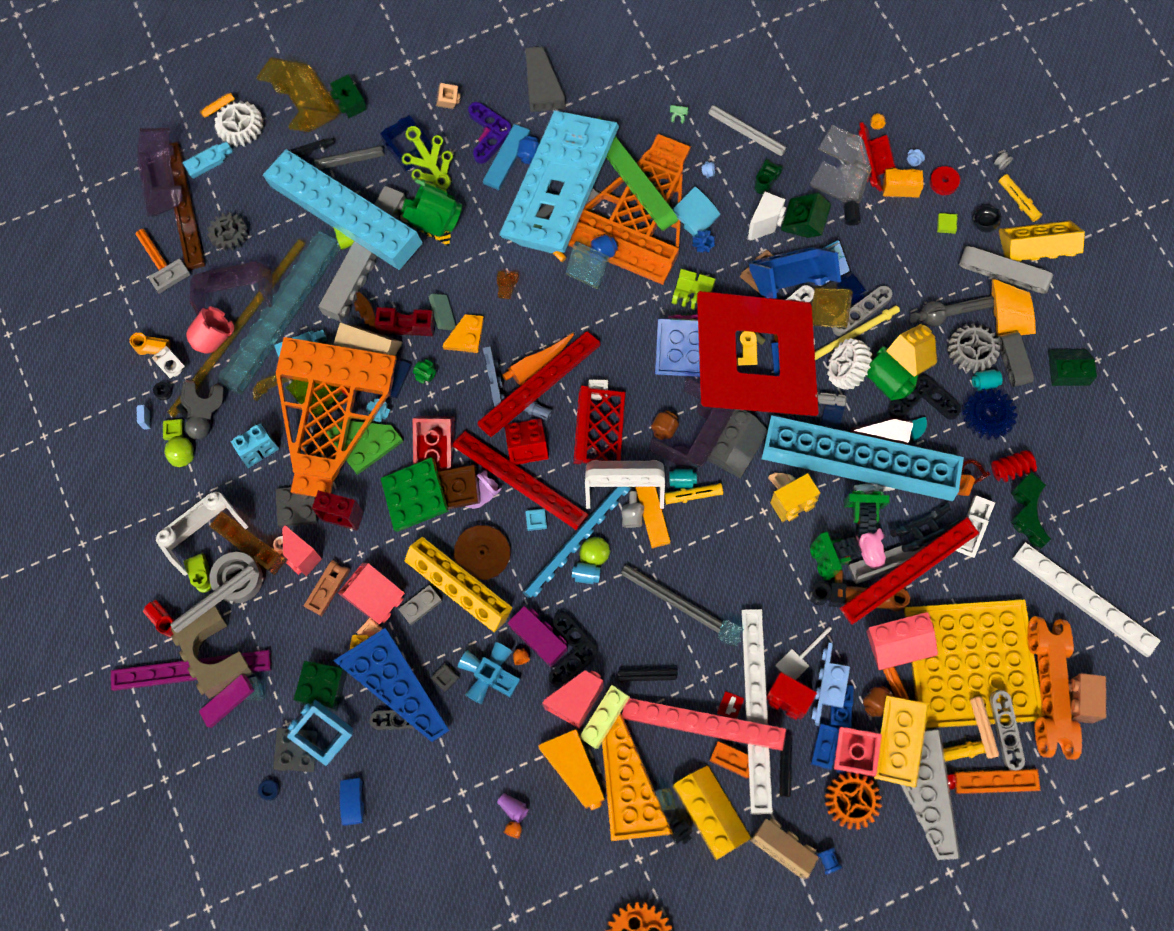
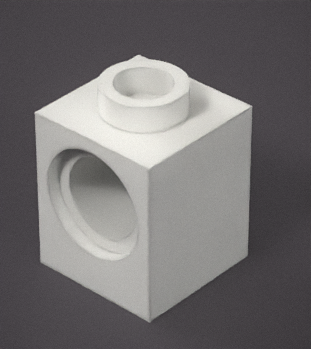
[152,346,185,378]

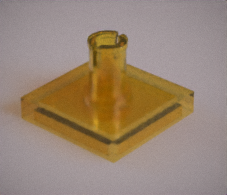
[812,288,853,328]

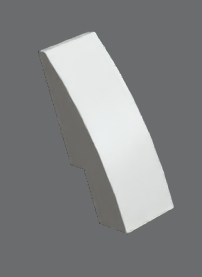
[956,495,995,558]

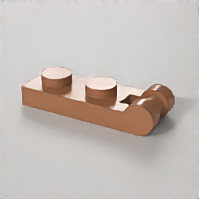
[304,560,350,617]

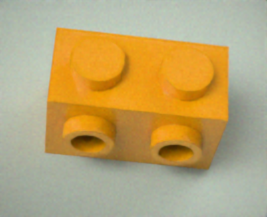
[882,168,923,197]

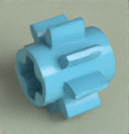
[365,399,390,422]

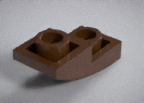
[354,292,377,331]

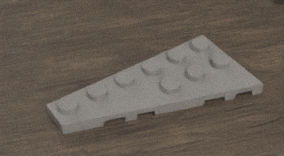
[901,730,960,860]

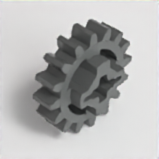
[207,212,248,251]

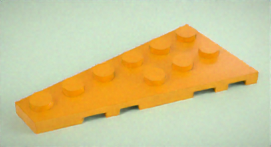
[602,713,673,841]

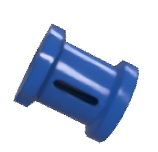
[817,848,843,875]

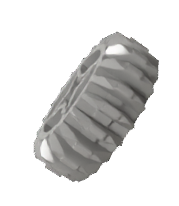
[948,323,1000,374]

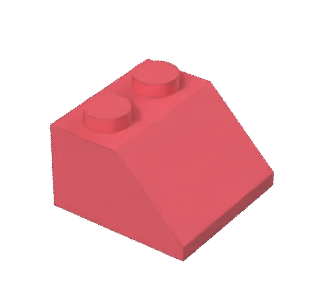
[282,526,322,576]
[834,727,882,777]

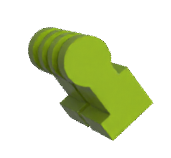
[672,269,715,310]

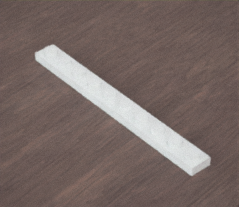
[742,609,772,814]

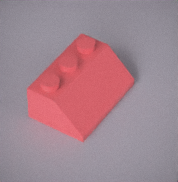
[866,612,938,671]

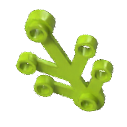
[401,126,453,189]

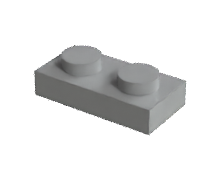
[148,258,190,294]
[398,585,442,625]

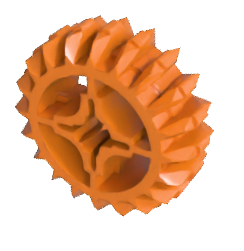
[825,772,882,830]

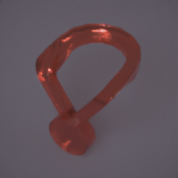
[961,460,991,485]

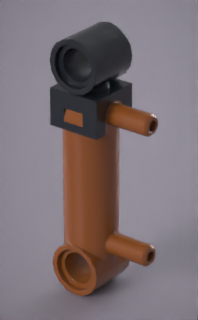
[809,570,910,612]

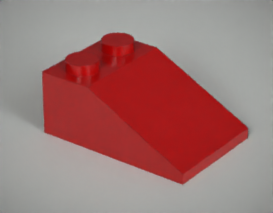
[413,416,455,472]

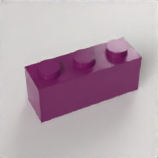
[508,606,568,667]

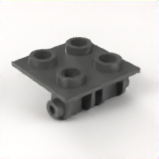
[273,728,318,772]

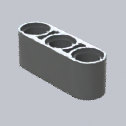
[998,331,1034,387]

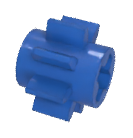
[692,230,715,253]

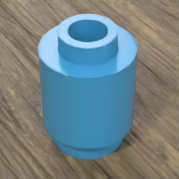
[572,563,601,584]

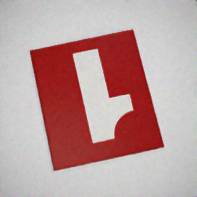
[717,691,744,719]

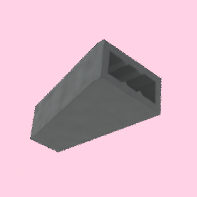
[525,47,565,112]

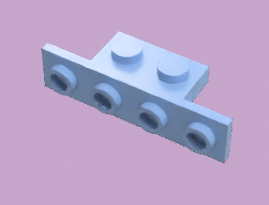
[812,643,850,726]

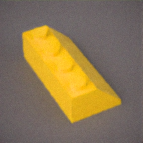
[999,221,1085,262]
[673,765,751,860]

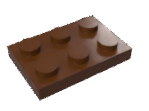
[438,465,480,509]

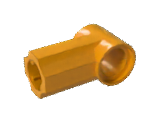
[130,333,170,355]

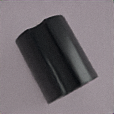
[844,201,861,226]

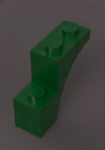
[1011,472,1051,549]

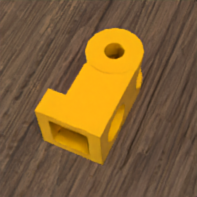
[737,331,757,365]

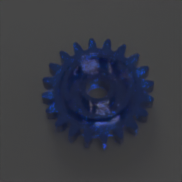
[962,388,1018,440]

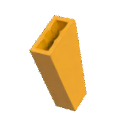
[538,730,605,810]

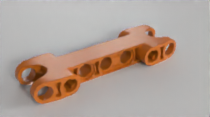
[1027,616,1082,760]

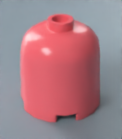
[186,306,234,354]

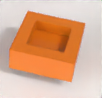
[957,475,975,496]

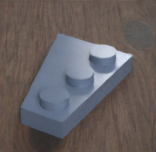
[483,347,505,407]

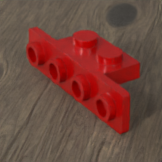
[859,122,896,192]

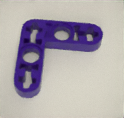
[468,102,511,164]

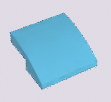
[672,187,720,236]

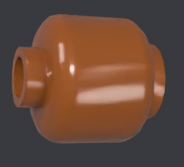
[651,411,679,440]
[863,686,893,717]

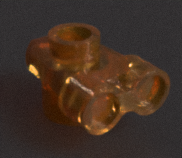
[496,271,519,299]

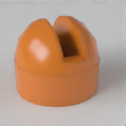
[513,648,530,665]
[504,821,522,839]

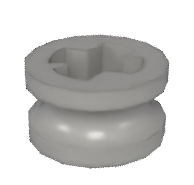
[994,152,1013,170]

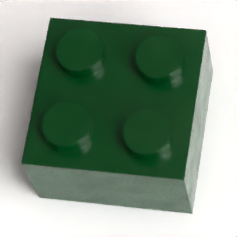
[293,661,347,712]

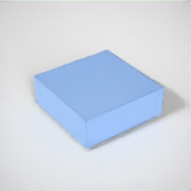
[137,405,150,429]

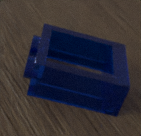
[380,115,433,172]

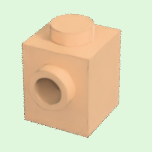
[436,83,460,109]

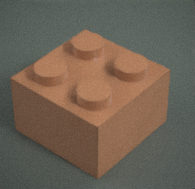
[1068,674,1106,723]

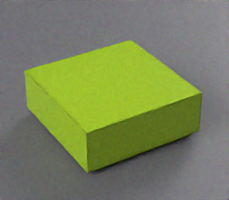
[937,213,957,234]
[163,419,184,440]

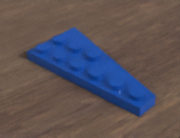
[334,628,450,742]

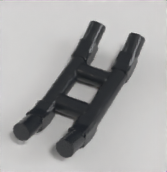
[890,503,961,552]

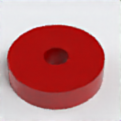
[930,166,960,195]

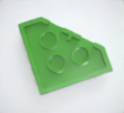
[326,421,403,475]

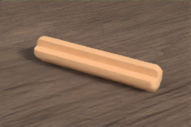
[971,697,999,758]

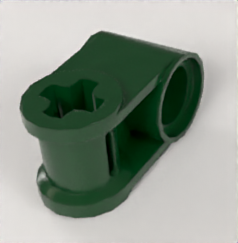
[754,158,784,195]

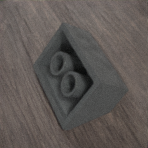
[707,409,768,479]

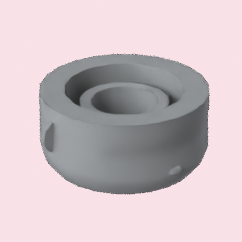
[210,551,264,605]

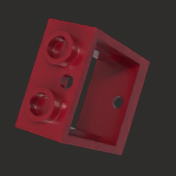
[312,490,364,531]

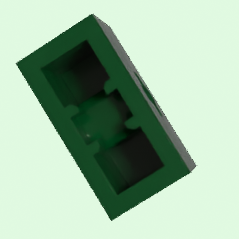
[330,74,367,119]

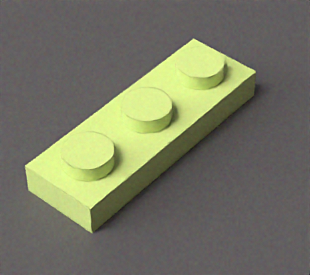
[580,685,630,749]

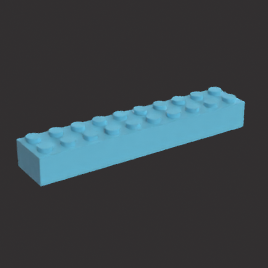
[263,149,422,270]
[762,415,964,501]

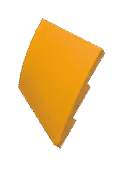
[992,279,1035,337]

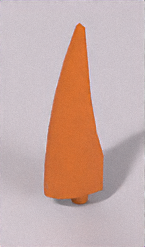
[502,333,574,386]

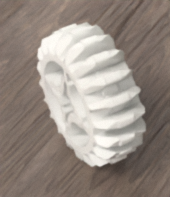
[215,100,263,147]
[827,338,872,390]

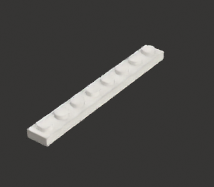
[1013,542,1161,657]

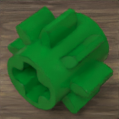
[413,359,436,384]

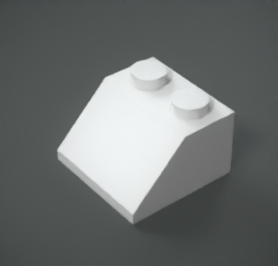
[748,192,786,240]

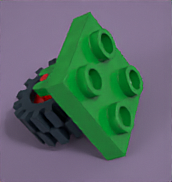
[844,491,889,536]
[810,532,862,582]

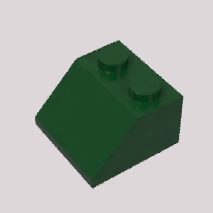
[781,193,831,238]
[1048,349,1097,386]

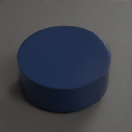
[258,779,280,801]

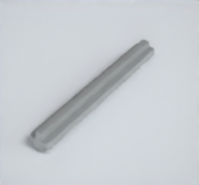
[709,105,786,156]
[170,565,257,632]

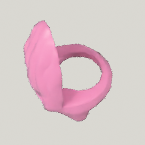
[856,528,886,570]

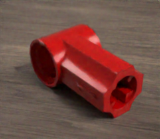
[143,600,175,638]

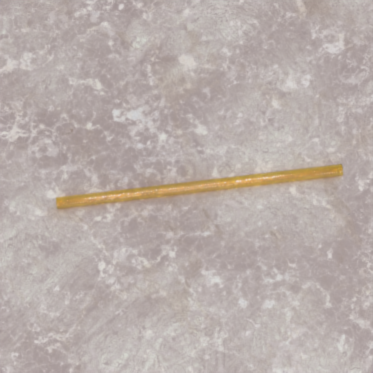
[167,239,305,418]

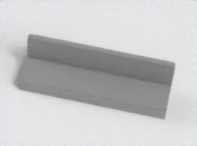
[848,543,925,585]

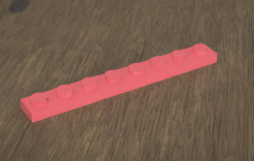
[622,698,786,751]

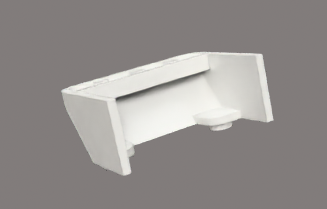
[585,460,665,509]
[156,492,248,576]

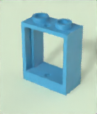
[287,700,353,766]

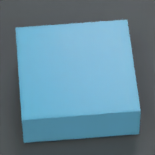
[526,509,547,531]

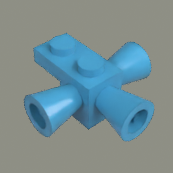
[458,642,521,705]

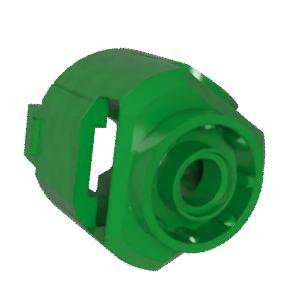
[401,177,462,237]

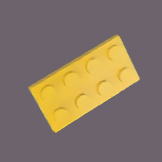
[874,696,929,787]

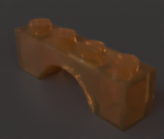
[209,511,286,576]

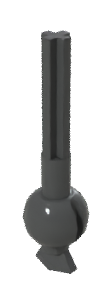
[910,296,994,327]

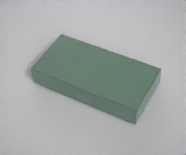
[429,294,456,330]

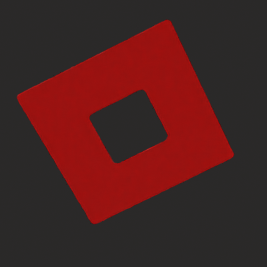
[697,291,819,416]

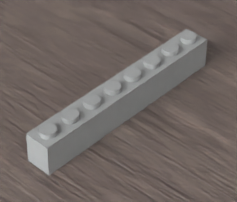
[318,186,405,322]

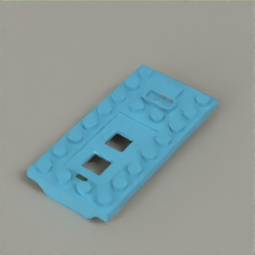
[499,110,619,253]

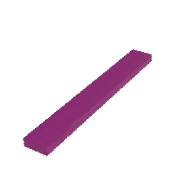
[111,650,271,691]

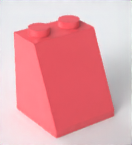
[338,563,404,624]
[543,670,604,729]

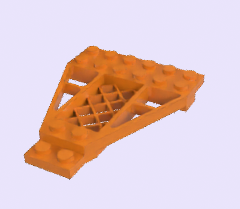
[568,134,691,285]
[276,337,397,497]

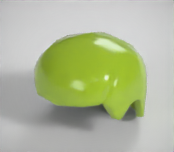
[164,436,194,467]
[579,537,610,567]

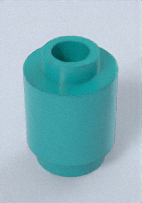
[972,369,1002,391]
[669,469,697,488]

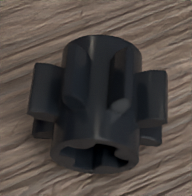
[669,818,693,845]

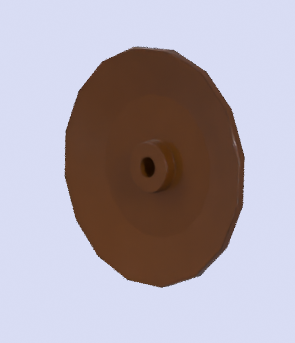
[454,525,510,580]

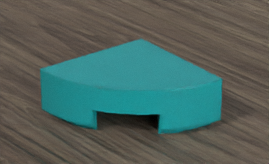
[911,417,927,441]

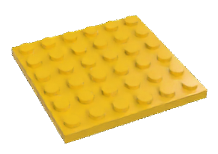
[904,600,1042,729]

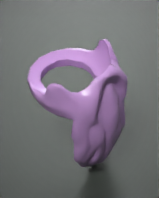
[465,471,502,509]

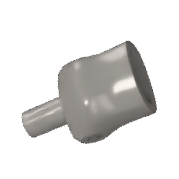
[622,491,644,528]

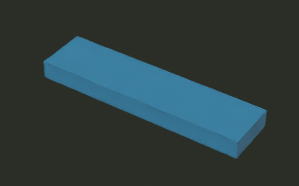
[483,124,530,190]

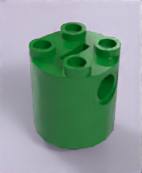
[865,346,918,401]

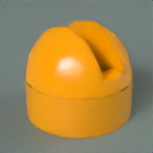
[871,113,885,129]

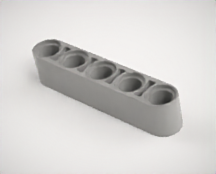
[959,246,1053,294]

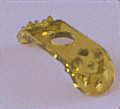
[253,375,305,401]

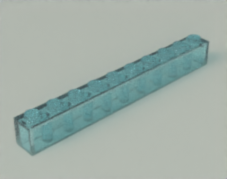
[218,231,341,396]

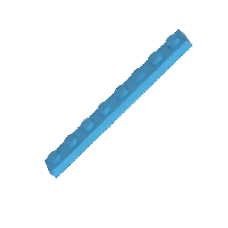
[522,487,631,598]

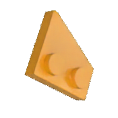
[443,314,484,353]

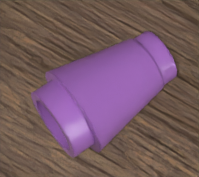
[497,793,529,823]

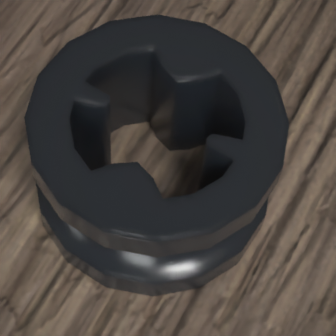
[153,382,172,401]

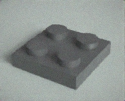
[275,487,318,528]

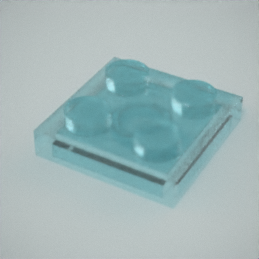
[565,241,609,290]

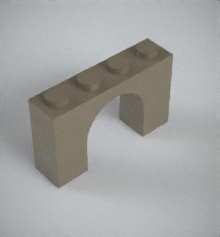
[171,606,253,699]

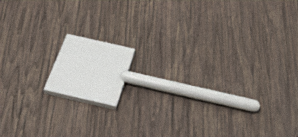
[775,627,832,680]

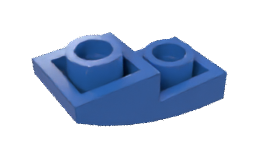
[830,685,854,729]
[340,778,364,826]

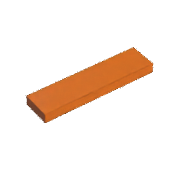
[953,769,1040,794]

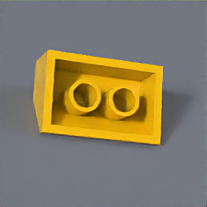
[887,324,937,377]

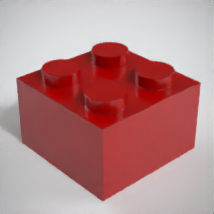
[766,672,817,720]

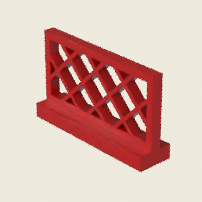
[573,386,625,464]

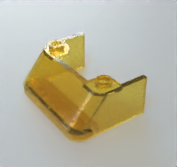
[256,57,340,132]

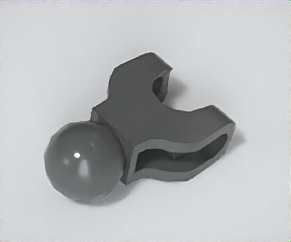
[180,379,223,440]

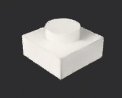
[588,380,608,400]

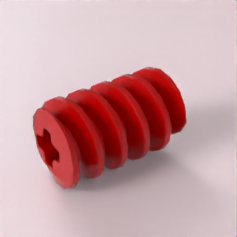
[991,450,1037,482]

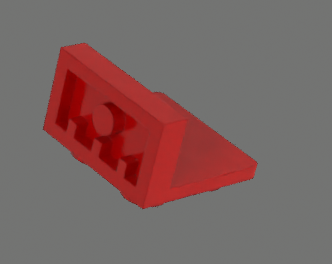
[504,419,549,465]

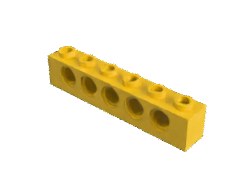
[404,537,513,632]

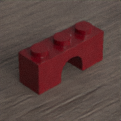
[375,307,435,336]

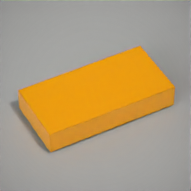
[200,93,234,118]

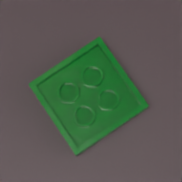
[380,457,449,532]

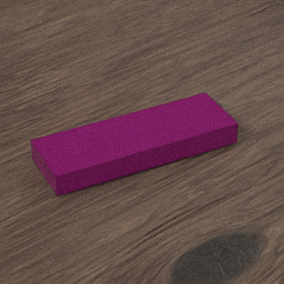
[199,674,255,728]

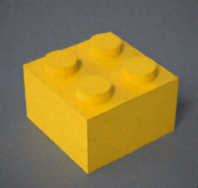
[770,473,820,522]

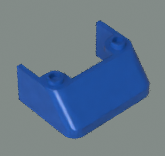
[749,247,841,299]

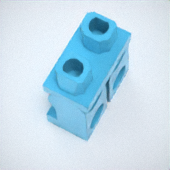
[231,423,279,468]

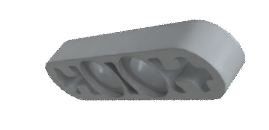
[832,286,892,336]
[990,690,1025,770]

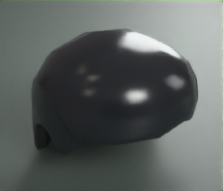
[973,205,1002,232]

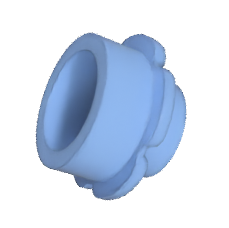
[907,149,925,166]
[702,161,715,179]

